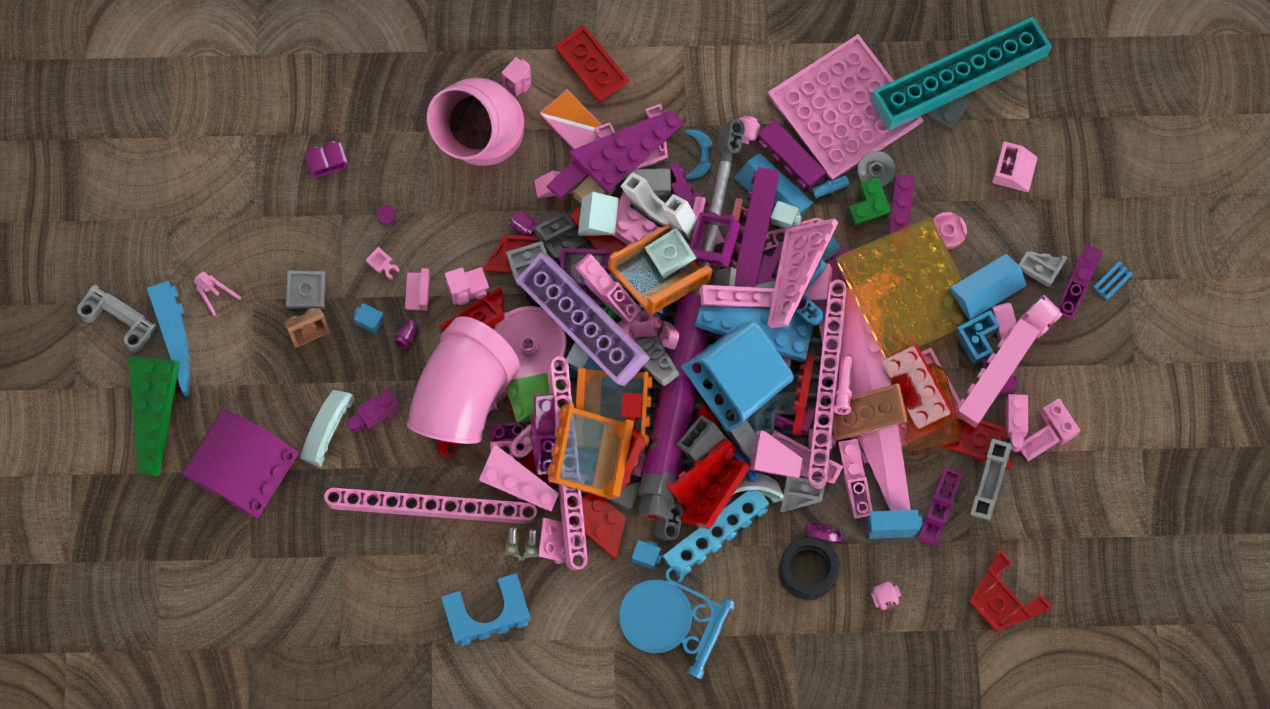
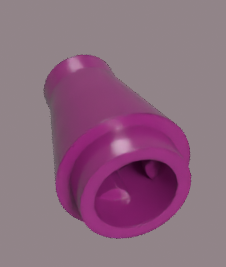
[394,320,418,349]

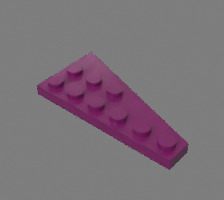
[568,110,684,194]

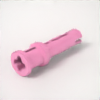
[834,356,852,415]

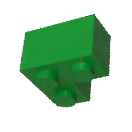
[846,177,891,228]

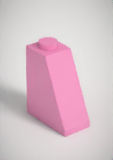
[750,431,804,478]

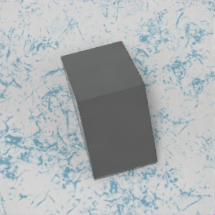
[603,481,641,511]

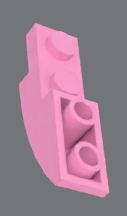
[575,254,641,323]
[838,438,873,519]

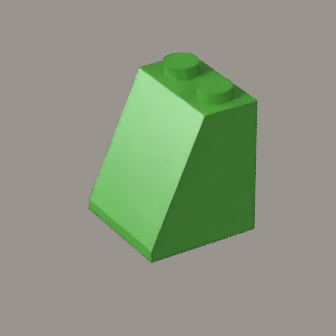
[506,370,575,422]

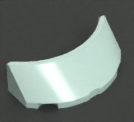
[300,390,354,468]
[734,473,784,504]

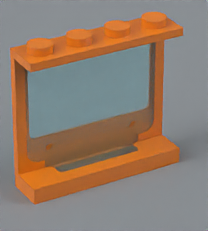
[607,224,713,315]
[575,368,652,451]
[547,403,634,499]

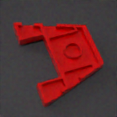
[969,550,1052,632]

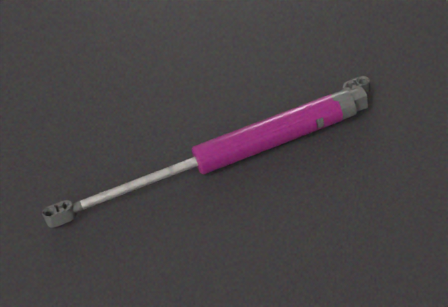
[638,119,745,541]

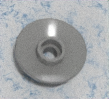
[858,151,895,187]

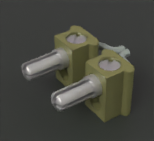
[504,527,540,561]

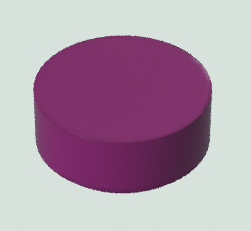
[377,205,396,225]

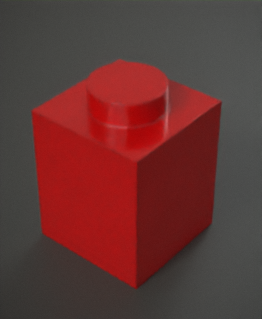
[621,393,643,422]

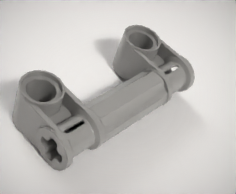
[77,285,158,353]

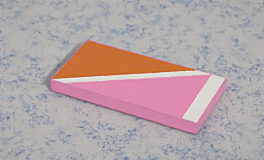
[540,89,602,149]

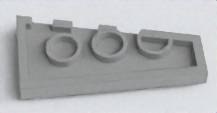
[635,336,679,386]

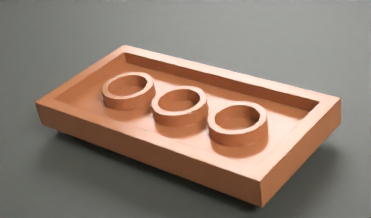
[827,384,908,441]

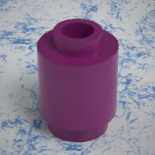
[509,210,538,236]

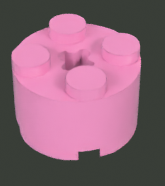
[1017,295,1062,339]

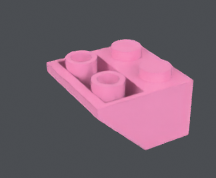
[992,141,1038,192]

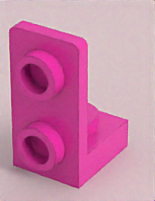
[770,408,816,436]

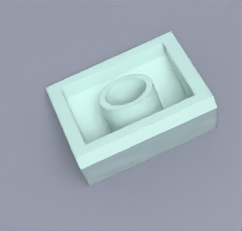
[578,192,619,236]

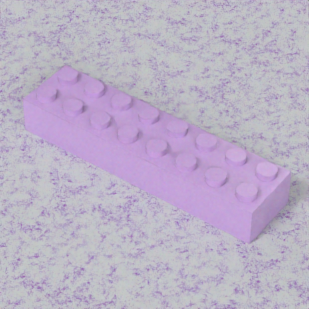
[516,253,650,386]

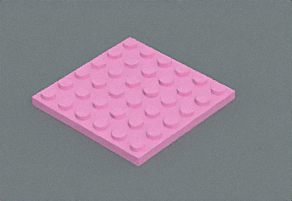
[767,34,924,181]

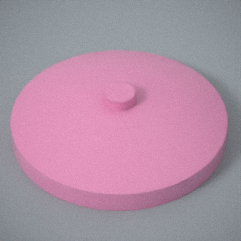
[494,306,567,380]

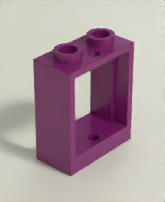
[690,211,740,268]

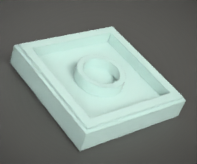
[644,227,696,278]

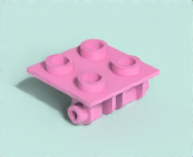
[538,518,575,564]

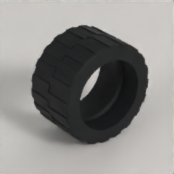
[779,536,840,601]

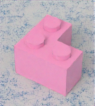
[444,267,490,305]

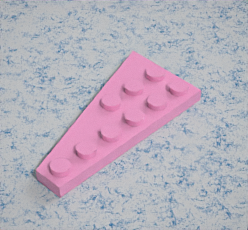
[767,218,838,329]

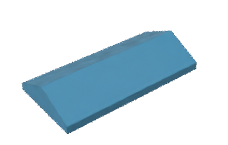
[733,153,814,216]
[949,254,1026,321]

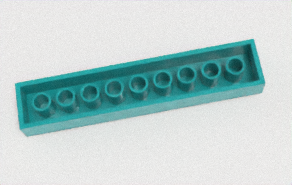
[870,17,1052,131]

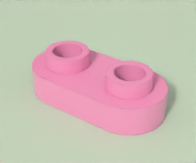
[511,424,533,457]

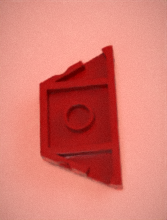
[484,235,549,274]
[439,287,504,333]
[939,419,1011,471]
[557,494,626,559]

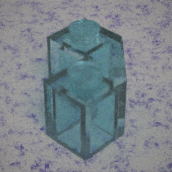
[749,392,795,433]

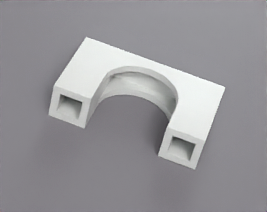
[621,172,697,241]

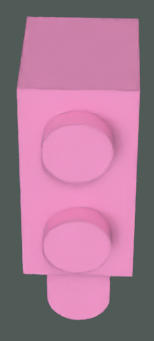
[1005,394,1028,452]

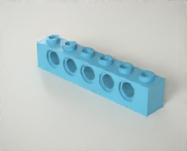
[662,490,769,578]

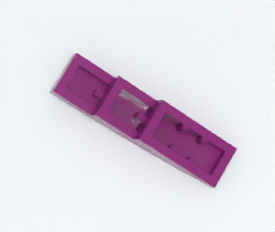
[918,467,963,547]

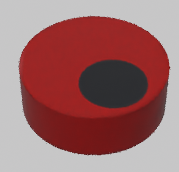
[438,440,458,457]

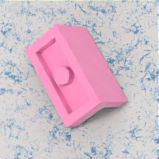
[405,268,430,311]

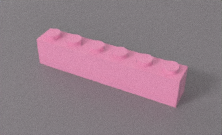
[956,318,1040,428]

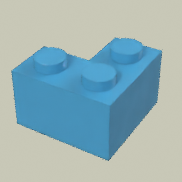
[955,310,1000,366]

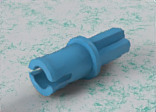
[811,176,849,199]

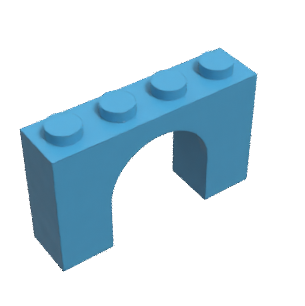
[441,573,531,646]

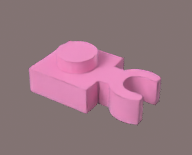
[365,247,400,280]

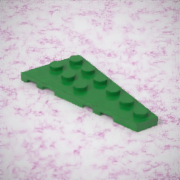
[128,356,180,476]

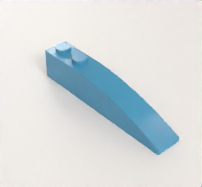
[147,281,190,397]

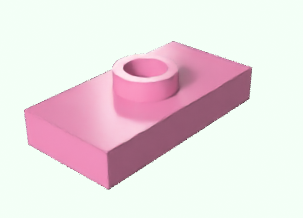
[1020,424,1060,462]

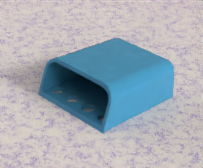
[681,321,793,432]

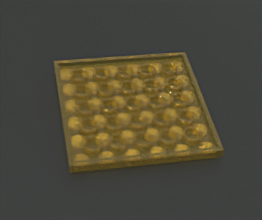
[835,217,980,358]

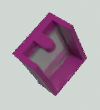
[558,248,611,289]

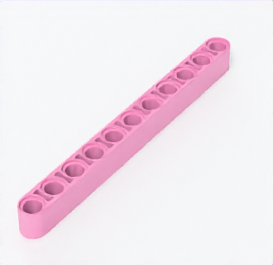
[809,280,847,489]
[547,356,588,571]
[324,488,537,524]

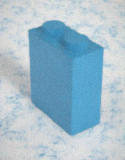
[867,510,922,539]

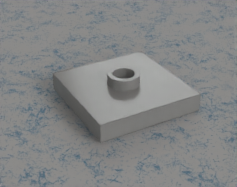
[286,270,326,309]

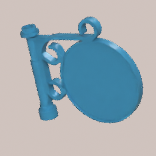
[619,566,735,679]

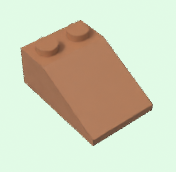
[284,308,330,348]

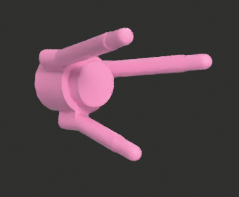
[194,272,241,316]

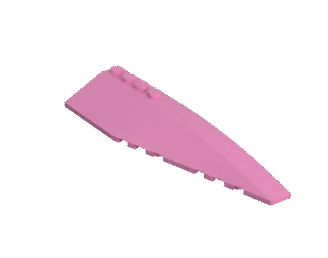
[816,283,911,511]

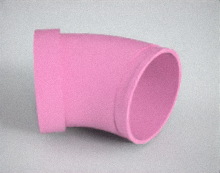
[427,78,524,166]
[407,316,520,444]

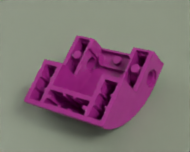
[181,409,299,519]

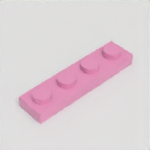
[700,285,774,309]

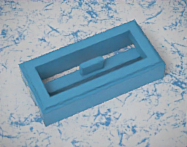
[1093,261,1133,301]

